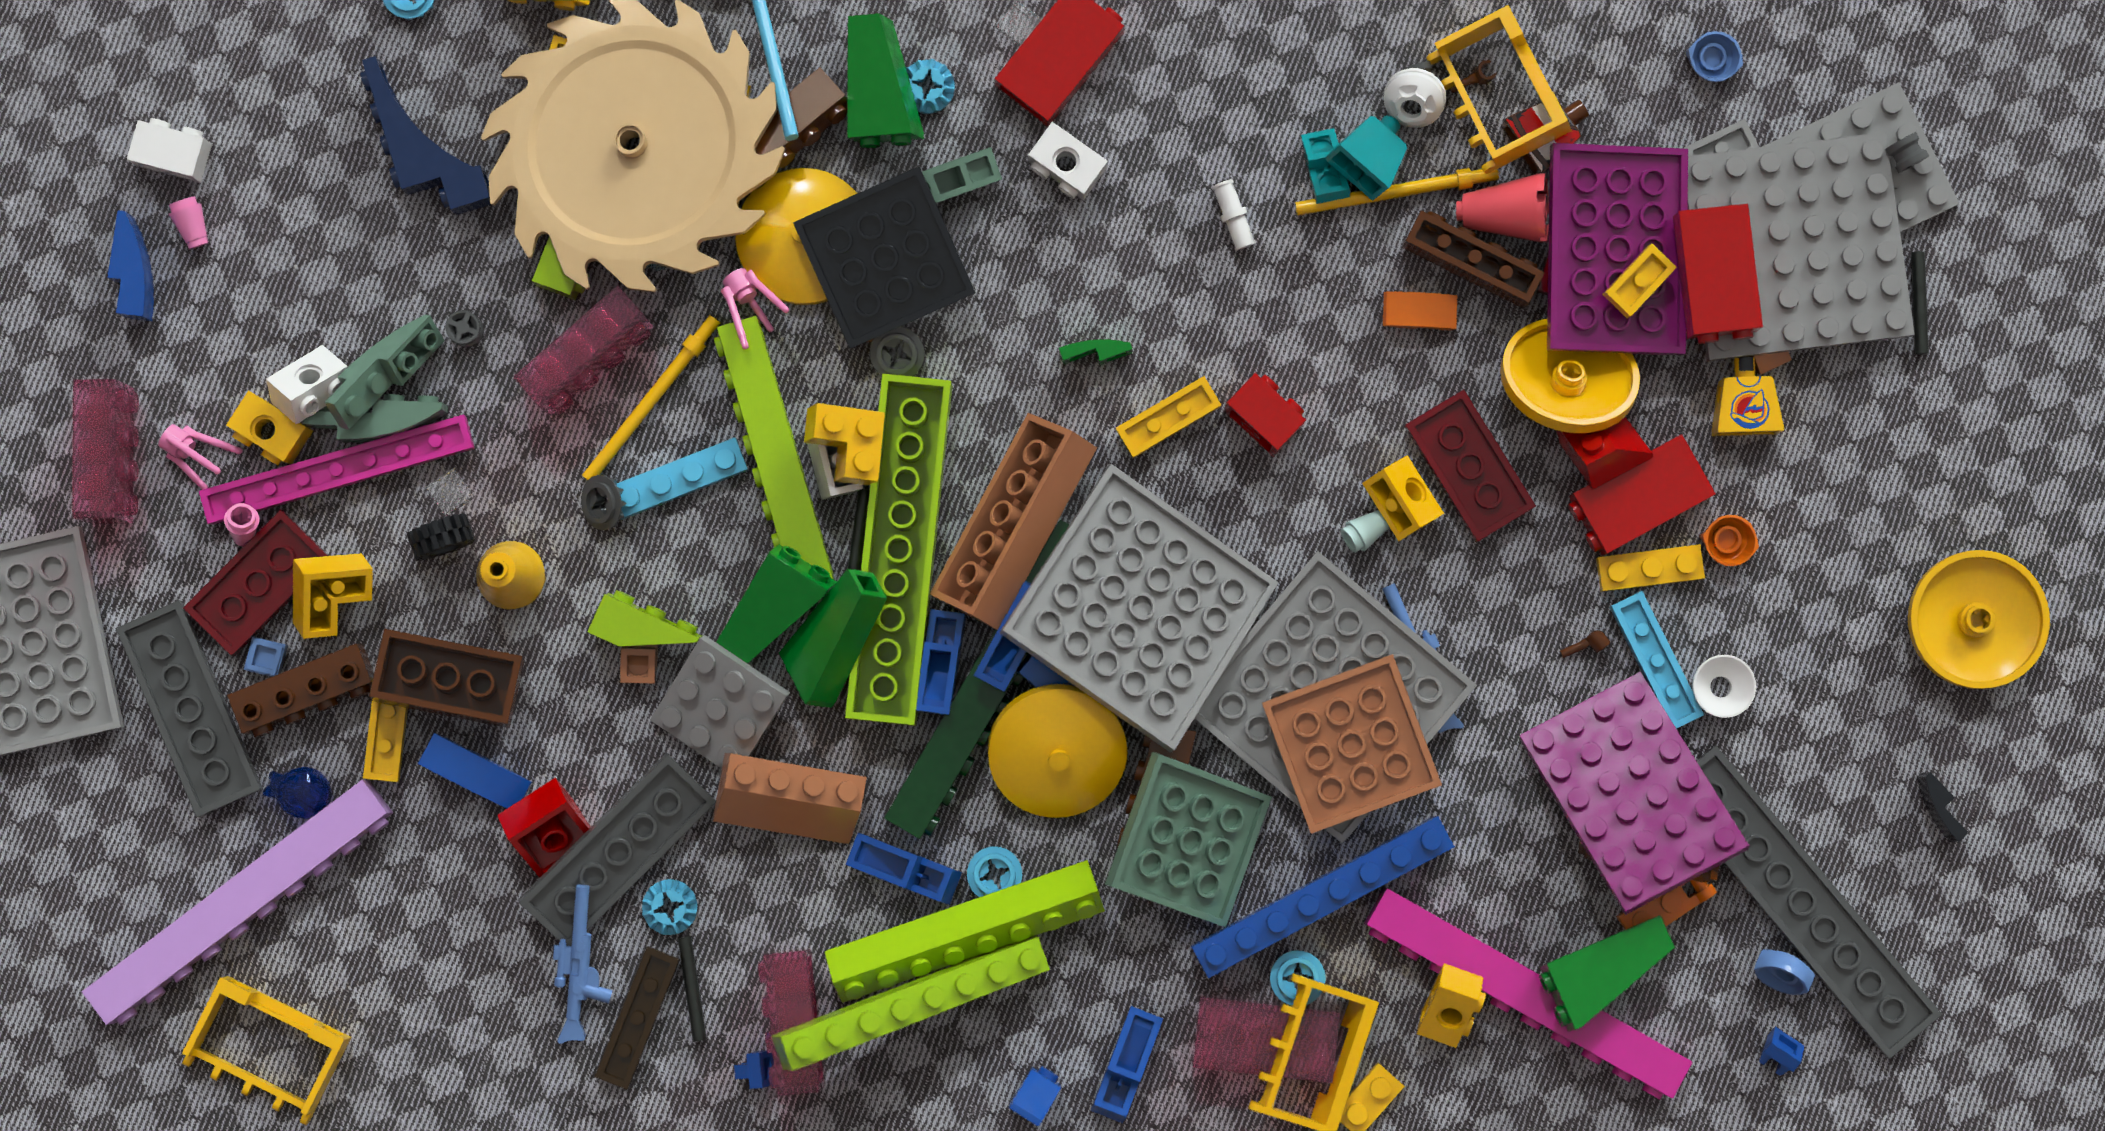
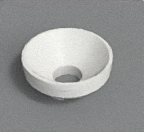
[1384,68,1446,128]
[1692,655,1756,718]

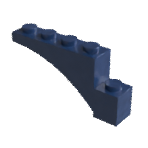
[360,56,491,215]

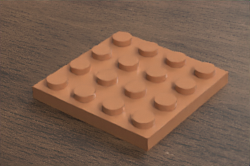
[1262,654,1442,834]

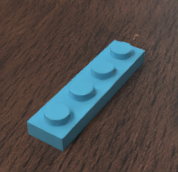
[617,437,749,520]
[1609,591,1704,729]

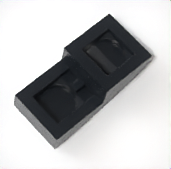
[1917,772,1969,842]

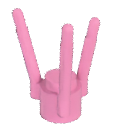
[721,268,789,350]
[158,424,243,490]

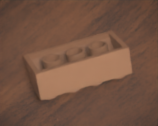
[713,753,867,844]

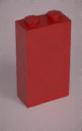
[994,0,1125,127]
[1673,204,1763,344]
[1568,434,1716,556]

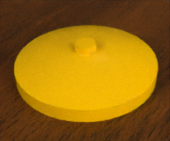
[735,168,857,305]
[1500,319,1640,433]
[1908,550,2050,689]
[988,684,1127,818]

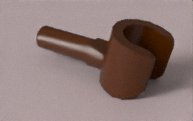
[1450,60,1497,94]
[1560,630,1610,658]

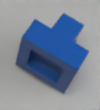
[1760,1026,1804,1076]
[734,1049,776,1089]

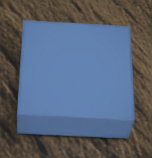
[244,637,288,677]

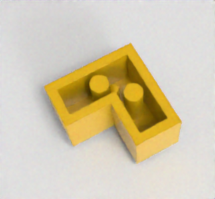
[804,403,885,486]
[293,553,373,639]

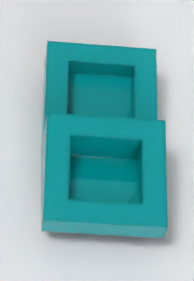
[1301,128,1350,204]

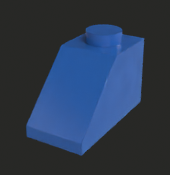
[1009,1066,1061,1127]

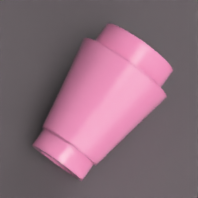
[168,196,209,250]
[224,503,259,547]

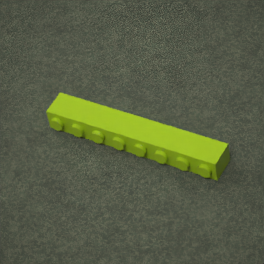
[714,316,836,581]
[824,860,1105,1003]
[772,937,1050,1071]

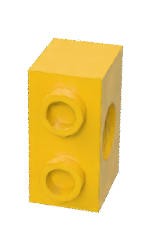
[226,390,313,465]
[1362,455,1444,541]
[1417,963,1486,1048]

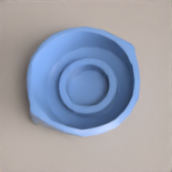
[1685,31,1743,82]
[1754,949,1815,995]

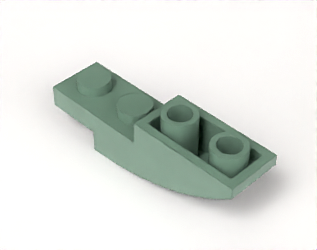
[922,147,1002,203]
[325,314,445,430]
[303,394,448,443]

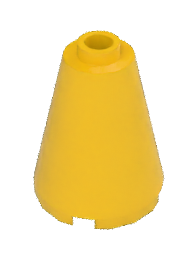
[476,541,545,610]

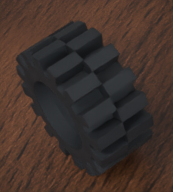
[407,513,475,561]

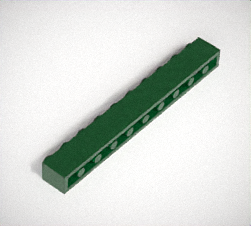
[884,519,1069,839]

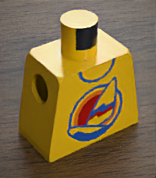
[1712,357,1784,436]

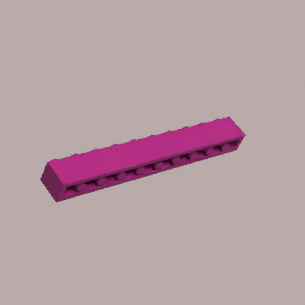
[1364,888,1693,1100]

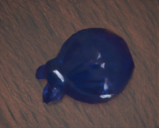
[263,767,332,819]

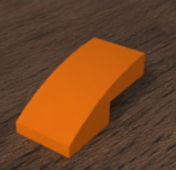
[1383,291,1457,331]

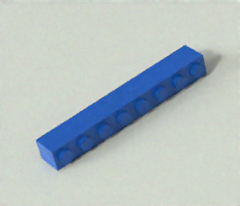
[1191,816,1455,978]

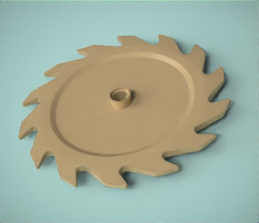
[481,0,786,293]

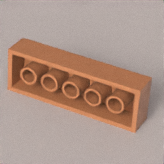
[930,413,1097,630]

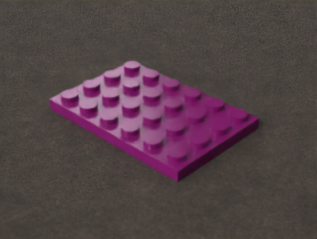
[1547,143,1688,356]
[1519,671,1749,915]

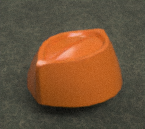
[1699,515,1759,566]

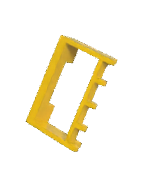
[1426,5,1572,174]
[1248,973,1379,1131]
[182,976,352,1125]

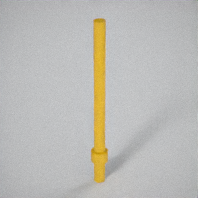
[1295,168,1499,216]
[582,315,720,480]

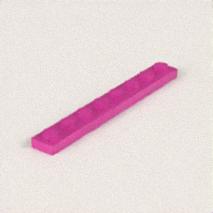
[199,414,475,525]

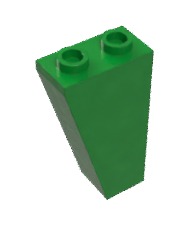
[847,13,924,148]
[716,544,837,664]
[779,569,887,708]
[1539,915,1675,1031]

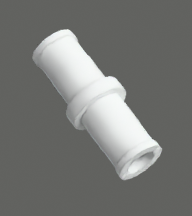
[1212,179,1256,251]

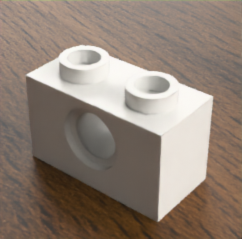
[1028,122,1108,200]
[266,345,347,424]

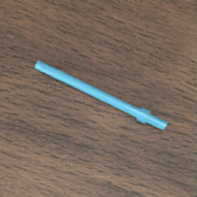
[752,0,799,141]

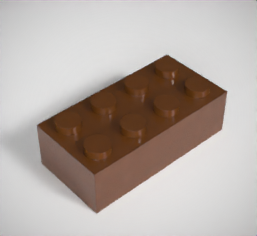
[369,629,524,728]

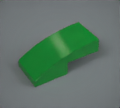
[1059,339,1133,366]

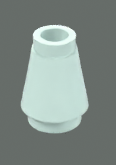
[1341,510,1390,553]

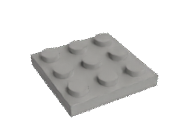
[650,635,790,769]

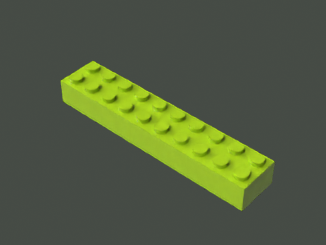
[845,374,952,726]

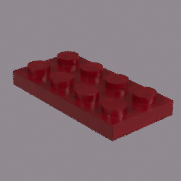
[1404,389,1536,543]
[183,510,329,657]

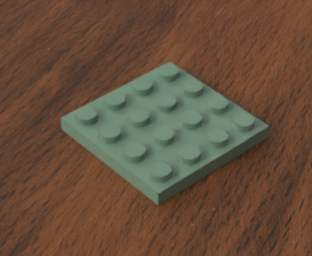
[1105,752,1272,928]

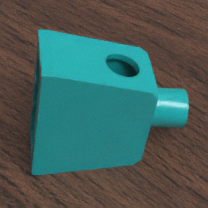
[1324,115,1407,201]

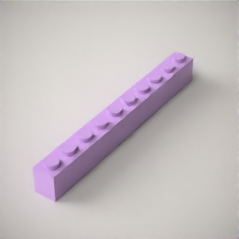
[82,780,393,1025]

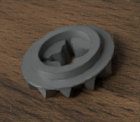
[870,326,925,376]
[581,475,627,530]

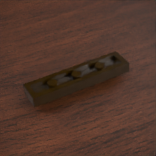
[595,946,680,1090]

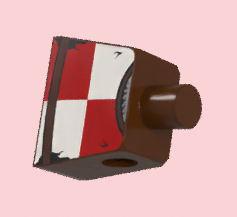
[1501,99,1589,175]

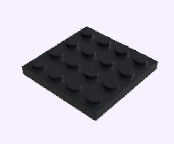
[793,166,976,349]

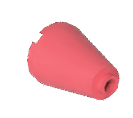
[1456,173,1549,242]

